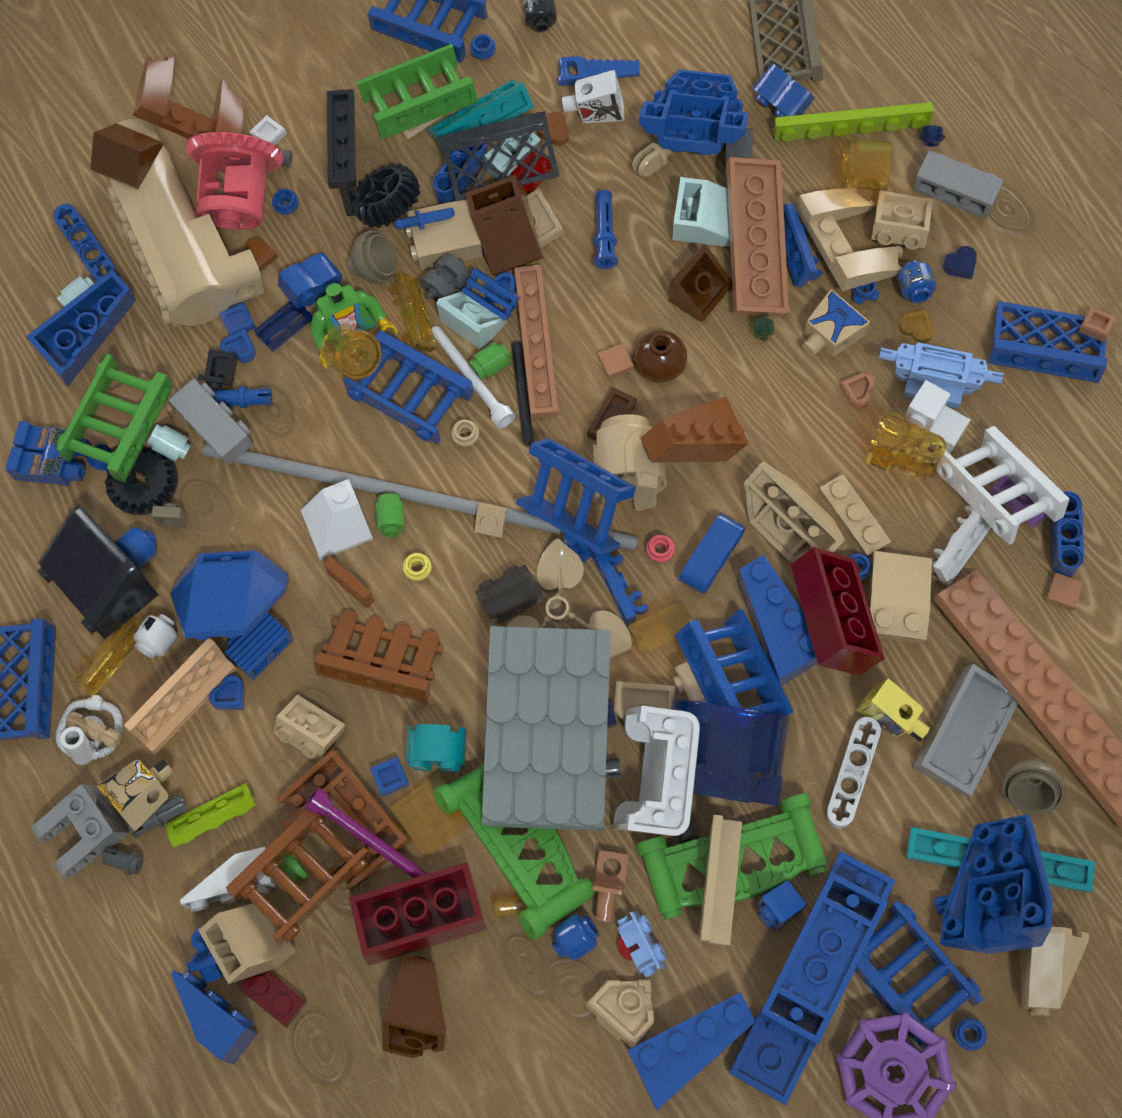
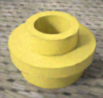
[403,553,432,581]

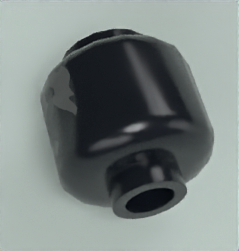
[523,0,557,32]

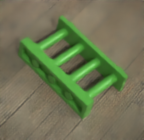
[356,44,478,140]
[56,354,173,483]

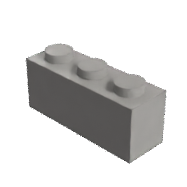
[913,151,1004,219]
[168,378,253,466]

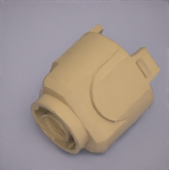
[593,414,667,511]

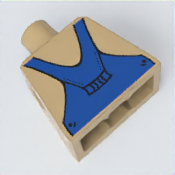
[802,289,870,357]

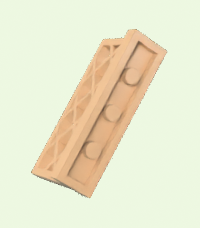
[124,638,237,754]

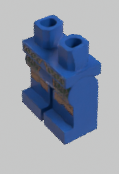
[5,421,92,486]

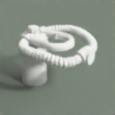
[55,695,123,765]

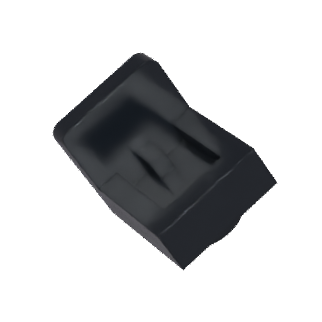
[197,350,238,390]

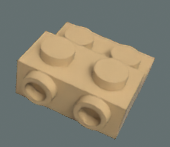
[871,190,933,250]

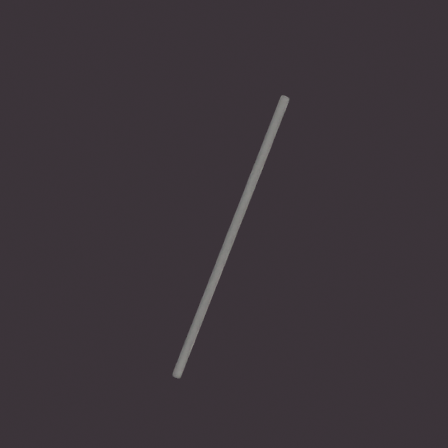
[203,443,638,551]

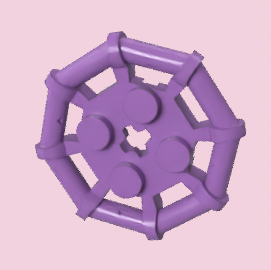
[835,1012,957,1118]

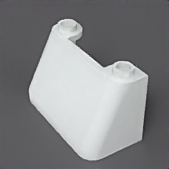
[612,706,700,836]

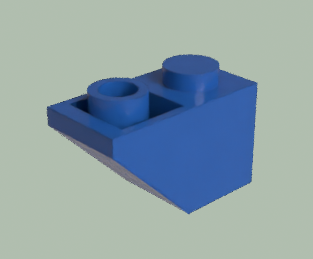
[757,880,807,932]

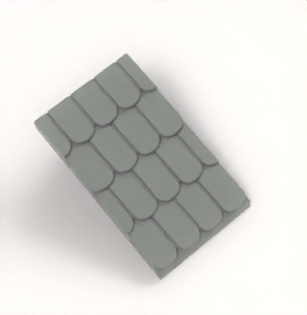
[482,626,611,831]

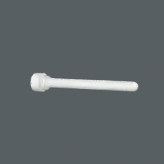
[431,326,515,429]

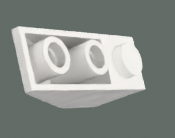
[180,847,276,912]

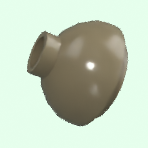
[347,230,397,284]
[1002,758,1065,814]

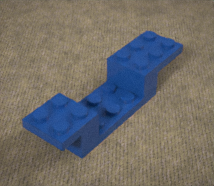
[729,851,896,1106]

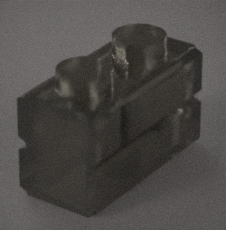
[475,565,543,626]

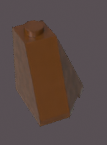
[383,955,446,1058]

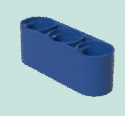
[433,144,488,204]
[1050,491,1084,577]
[678,513,746,595]

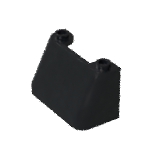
[37,504,159,640]

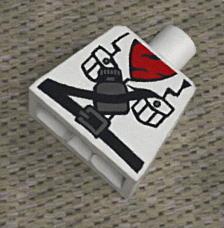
[562,70,625,123]

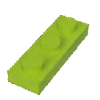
[165,783,256,847]

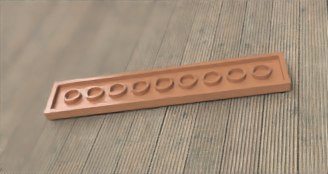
[933,570,1122,830]

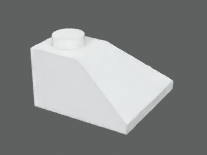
[301,479,373,560]

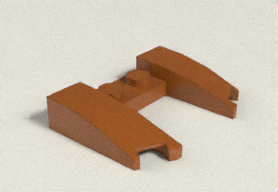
[133,56,243,139]
[277,749,412,890]

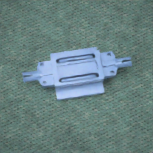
[879,342,1004,409]

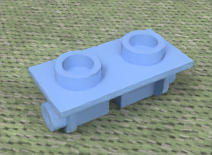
[617,912,667,978]

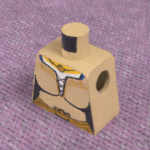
[97,759,174,831]

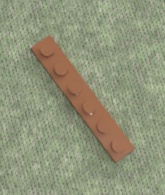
[514,265,559,419]

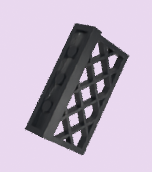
[327,89,356,216]
[440,111,559,201]

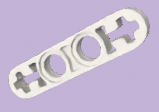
[826,717,881,829]

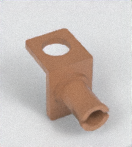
[592,850,629,922]

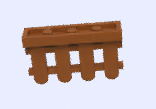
[314,610,443,703]

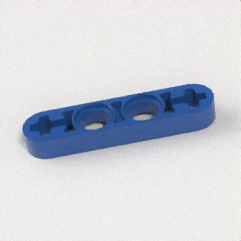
[53,204,119,282]

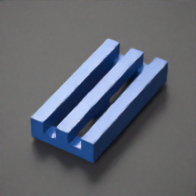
[461,268,521,320]

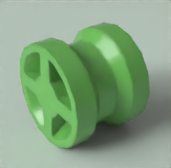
[280,854,308,882]

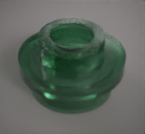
[754,314,774,341]

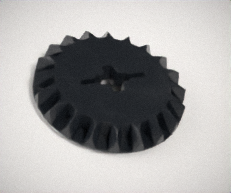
[104,447,178,515]

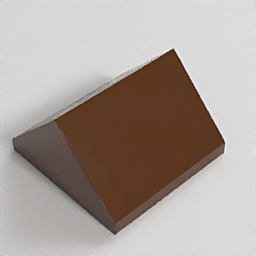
[90,123,164,190]
[669,244,732,322]

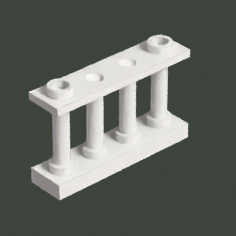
[936,426,1069,545]

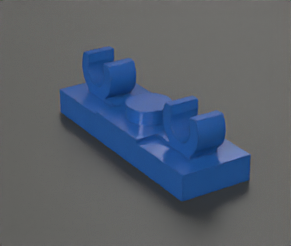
[783,203,823,287]
[590,550,648,628]

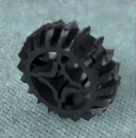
[351,163,421,229]

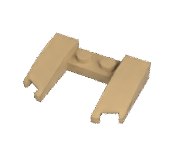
[795,189,903,291]

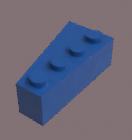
[628,992,755,1111]

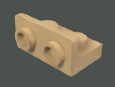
[274,695,345,762]

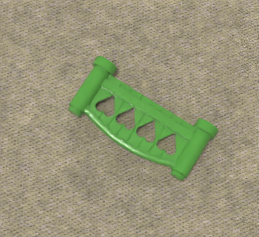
[432,764,596,941]
[635,793,828,920]

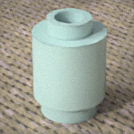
[57,276,94,307]
[147,424,191,462]

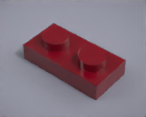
[238,971,307,1028]

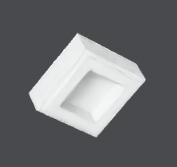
[249,115,287,145]

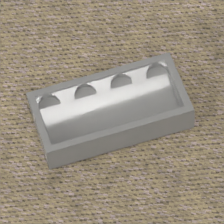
[912,664,1018,797]

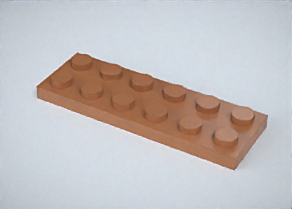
[726,157,789,317]

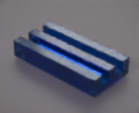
[254,301,313,352]

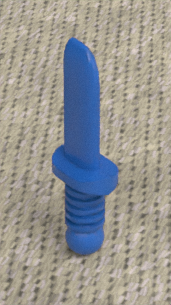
[394,208,455,230]

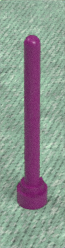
[304,787,428,878]

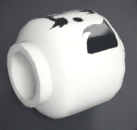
[133,614,177,659]

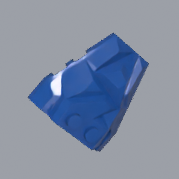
[638,69,748,155]

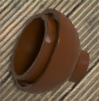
[633,330,688,383]

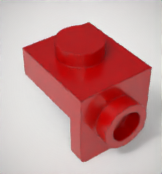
[511,151,555,194]

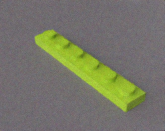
[773,102,934,142]

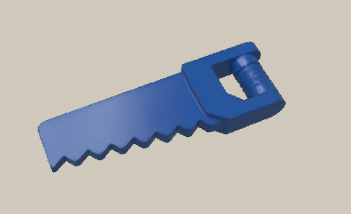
[557,56,640,86]

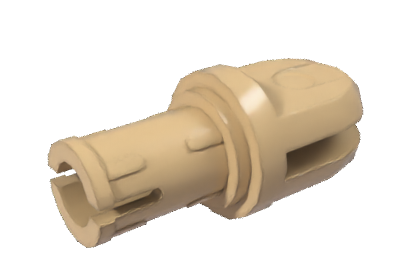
[632,143,674,177]

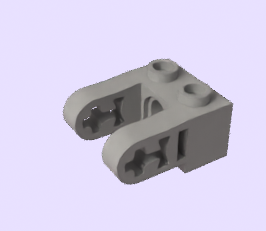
[31,784,129,879]

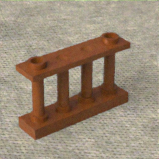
[225,810,369,945]

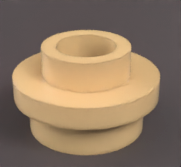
[451,420,479,447]

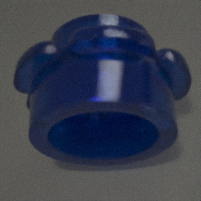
[919,125,945,147]

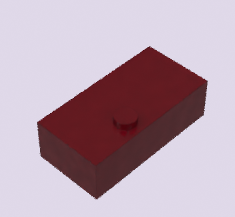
[790,547,885,676]
[349,862,487,965]

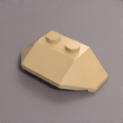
[744,462,846,562]

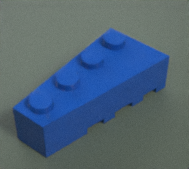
[26,269,136,386]
[737,555,818,686]

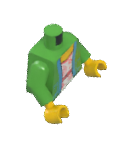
[310,283,398,369]

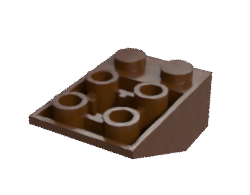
[465,175,543,276]

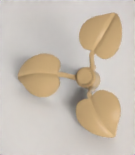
[506,539,632,658]

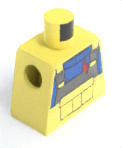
[856,678,930,742]

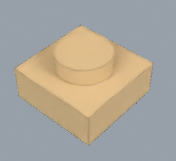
[474,502,508,538]

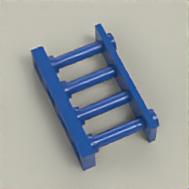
[368,0,488,63]
[343,330,474,444]
[516,438,636,554]
[675,609,794,740]
[855,901,984,1050]

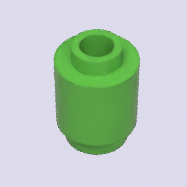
[469,342,511,380]
[375,493,405,538]

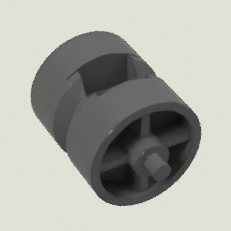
[419,253,471,302]

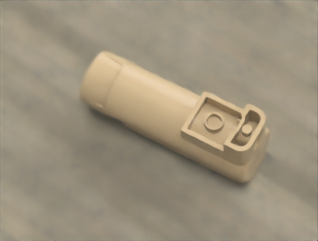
[105,119,264,328]

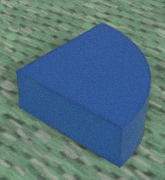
[564,533,591,563]

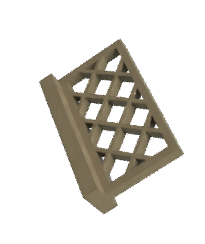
[750,0,823,82]

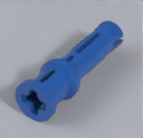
[593,190,618,269]

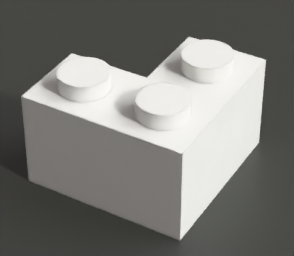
[900,380,971,454]

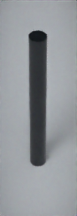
[511,342,534,446]

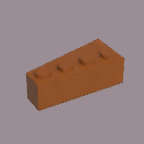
[641,396,749,463]

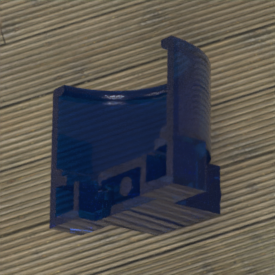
[671,698,790,806]

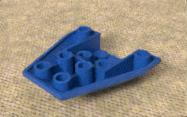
[170,550,289,640]
[940,814,1053,954]

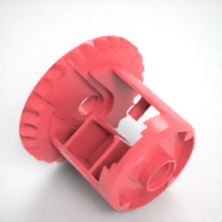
[186,132,283,230]

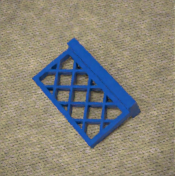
[988,301,1107,383]
[0,619,56,740]

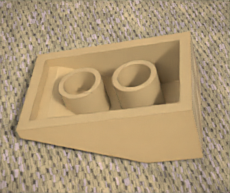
[868,551,932,644]

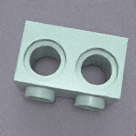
[482,133,540,181]

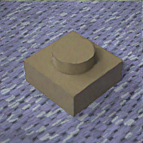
[152,503,187,528]

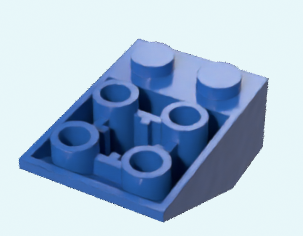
[171,970,258,1064]

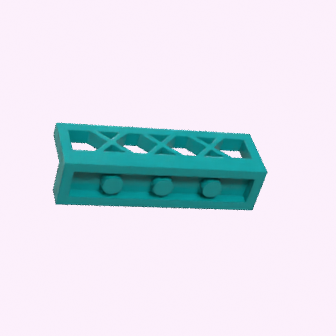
[426,79,534,156]

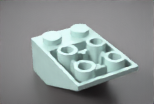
[672,177,730,247]

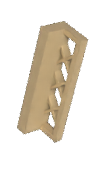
[699,815,742,946]

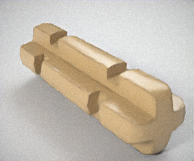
[66,712,122,748]

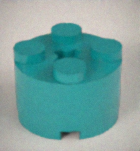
[405,724,467,772]

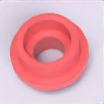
[646,535,675,563]

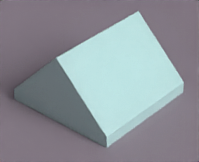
[437,292,507,350]

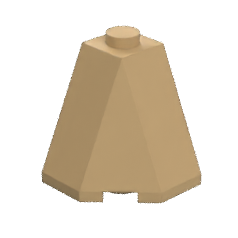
[1019,927,1089,1017]

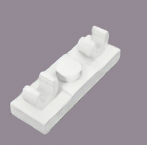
[932,506,991,586]

